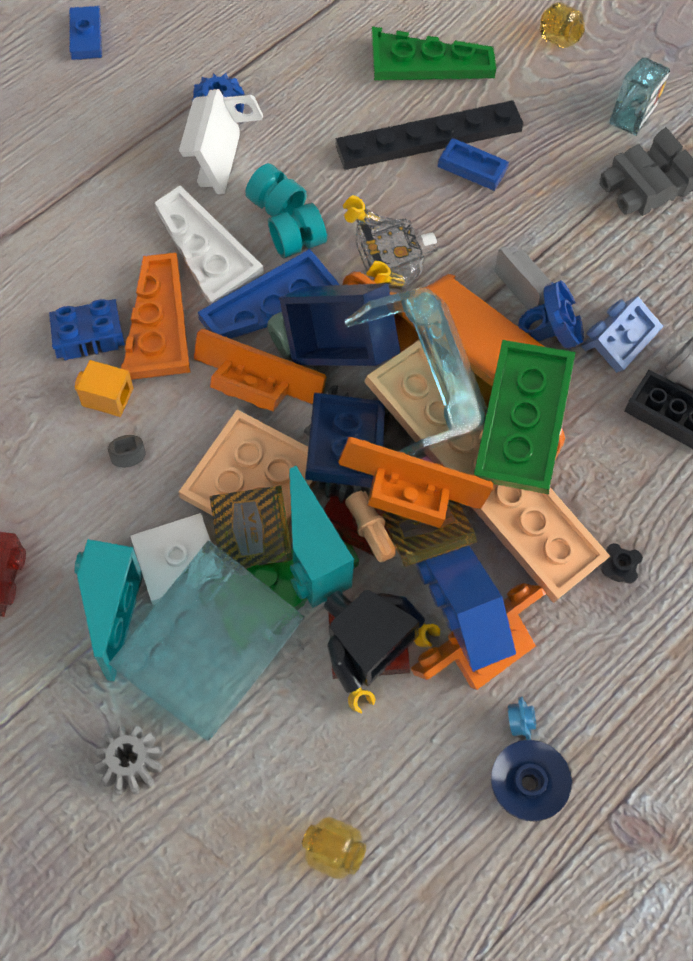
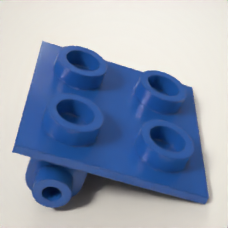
[49,299,125,361]

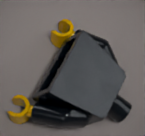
[324,590,441,713]

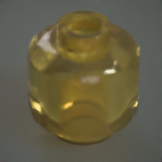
[540,2,585,48]
[302,817,366,880]

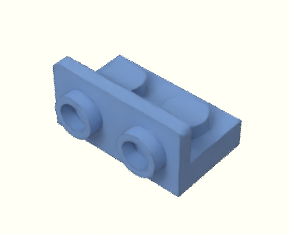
[581,296,663,373]

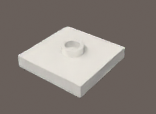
[130,513,223,605]

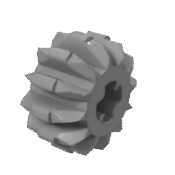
[94,725,163,795]

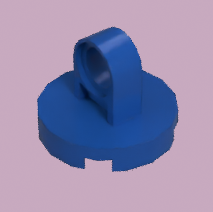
[518,281,584,349]

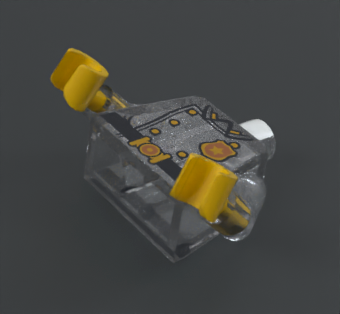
[343,195,438,291]

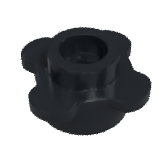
[601,543,643,584]

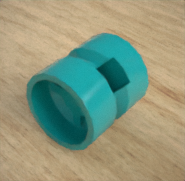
[245,163,307,217]
[268,202,327,259]

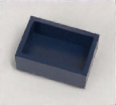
[279,283,401,366]

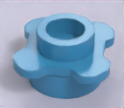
[508,697,537,740]

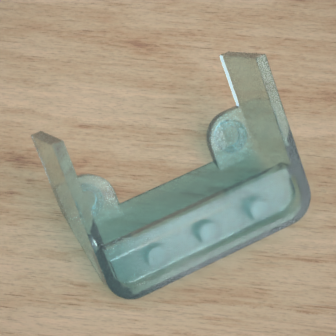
[344,288,488,456]

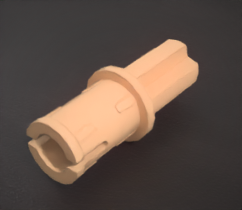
[345,491,396,562]

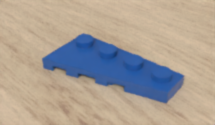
[198,249,340,339]

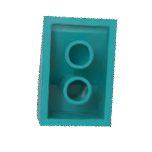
[289,466,354,608]
[74,539,143,682]

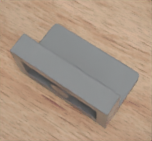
[494,246,551,310]

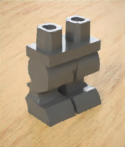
[599,127,693,216]

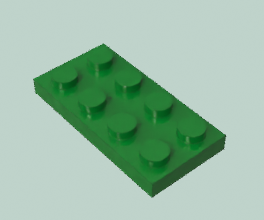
[474,340,576,494]

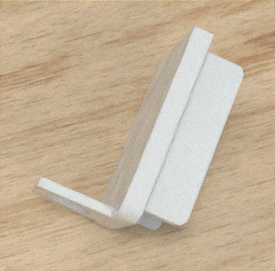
[179,89,263,194]

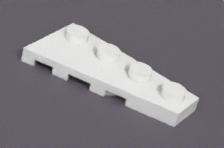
[155,186,264,305]

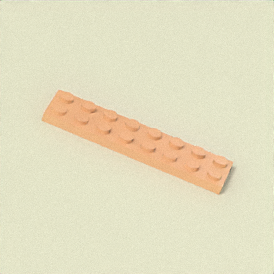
[364,339,610,603]

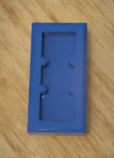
[69,6,102,60]
[437,138,509,191]

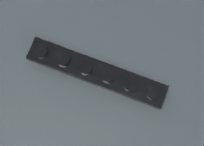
[336,100,523,170]

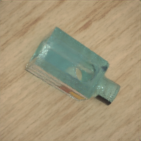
[609,58,670,136]

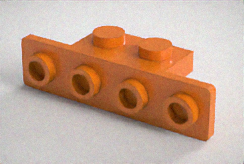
[194,328,327,412]
[338,437,493,528]
[410,583,546,690]

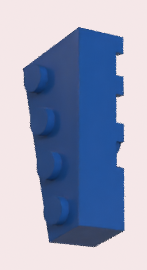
[404,516,516,671]

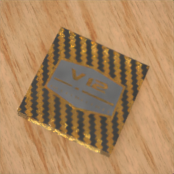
[210,485,293,569]
[382,500,477,567]

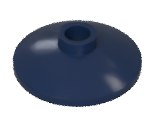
[491,740,572,822]

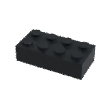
[624,370,693,449]

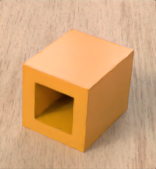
[75,360,134,417]

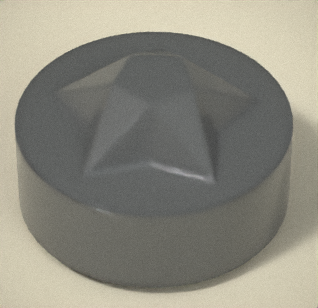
[108,435,146,468]

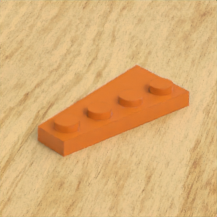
[121,252,191,380]

